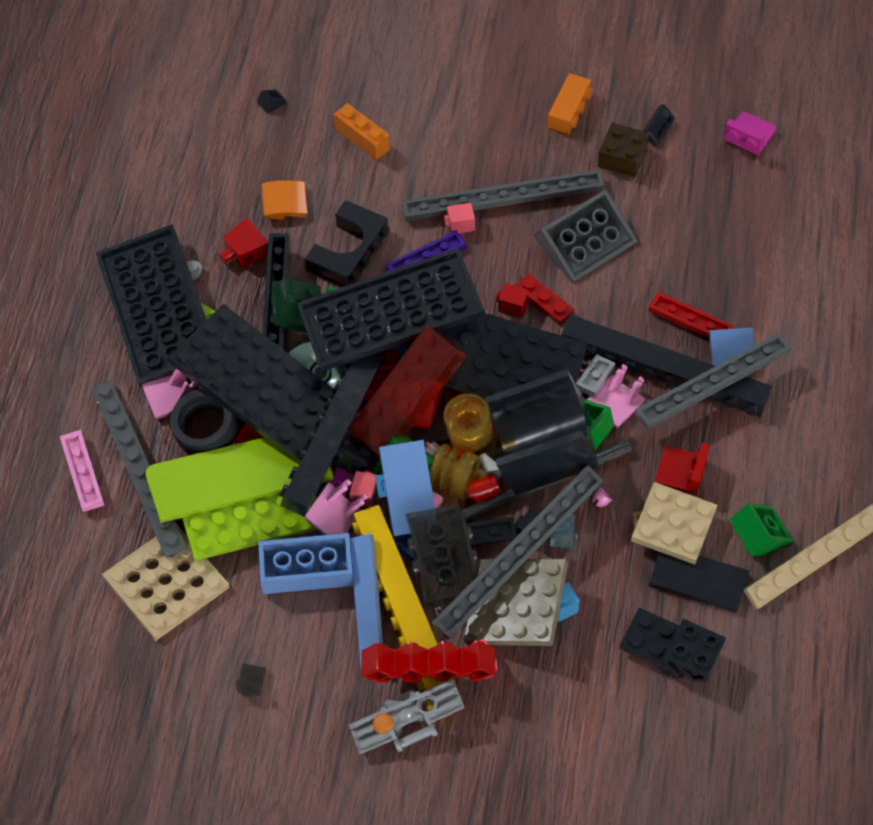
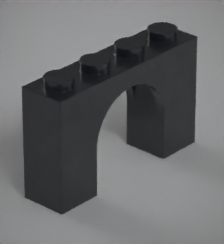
[305,200,390,287]

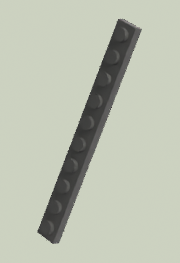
[402,170,604,221]
[91,380,186,558]
[431,465,603,639]

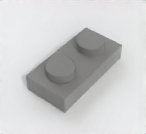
[576,354,615,398]

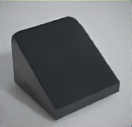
[257,89,287,113]

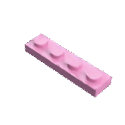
[60,430,104,512]

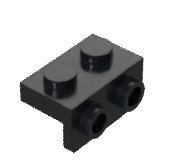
[332,433,378,475]

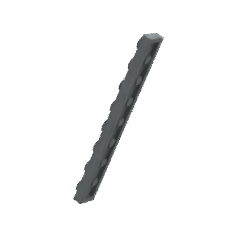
[635,333,791,430]

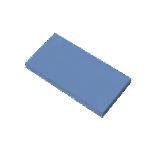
[379,440,438,536]

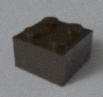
[597,123,650,178]

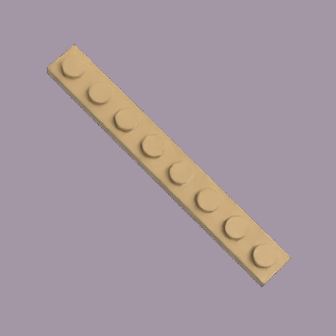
[743,503,873,610]

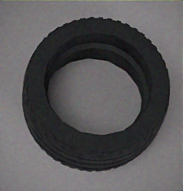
[170,389,239,455]

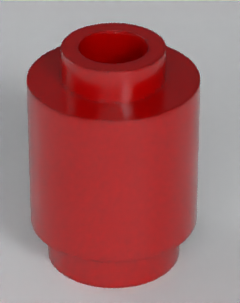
[467,475,501,503]

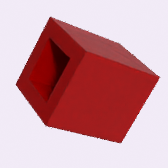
[496,283,529,318]

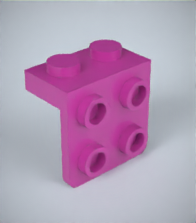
[723,112,776,155]

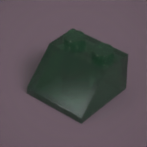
[271,277,321,333]

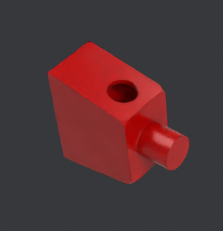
[218,218,268,267]

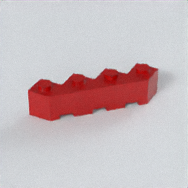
[361,641,496,683]

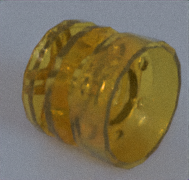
[444,394,493,452]
[430,444,481,500]

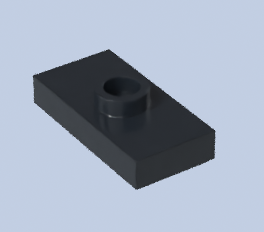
[643,104,675,146]

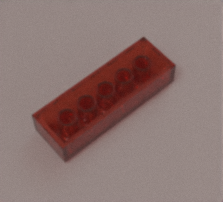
[348,325,467,456]

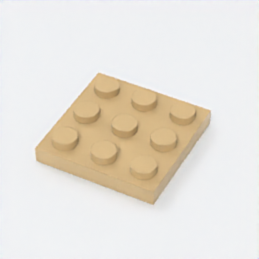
[631,482,717,565]

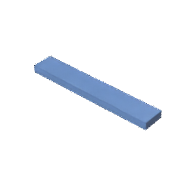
[350,533,383,666]

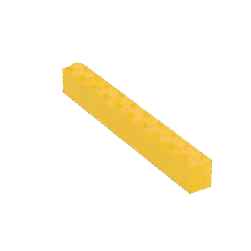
[351,505,443,711]

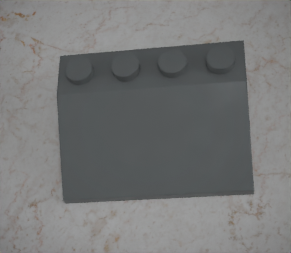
[533,189,638,283]

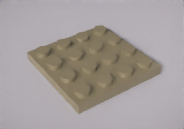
[463,559,568,646]

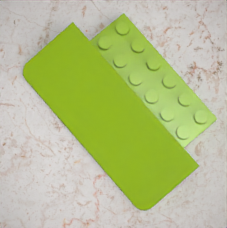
[146,438,334,561]

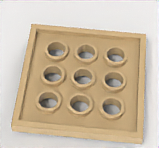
[102,522,230,641]

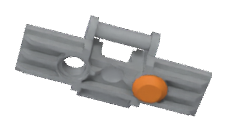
[349,678,465,755]

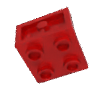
[655,443,710,495]

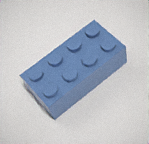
[258,533,354,594]

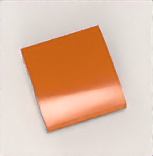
[261,180,307,220]

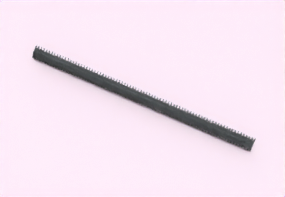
[437,439,632,528]

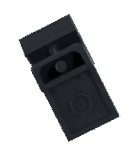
[619,607,726,682]

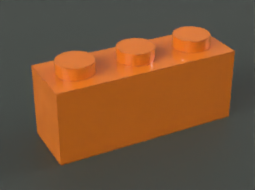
[547,73,593,135]
[333,103,390,161]

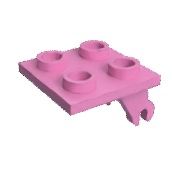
[587,364,645,429]
[142,369,197,420]
[304,479,368,535]

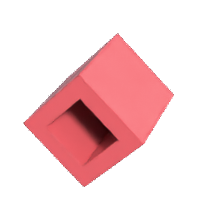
[444,203,475,234]
[350,471,378,508]

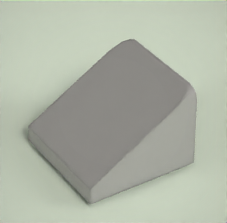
[476,453,502,482]

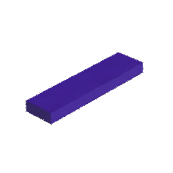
[386,230,467,272]

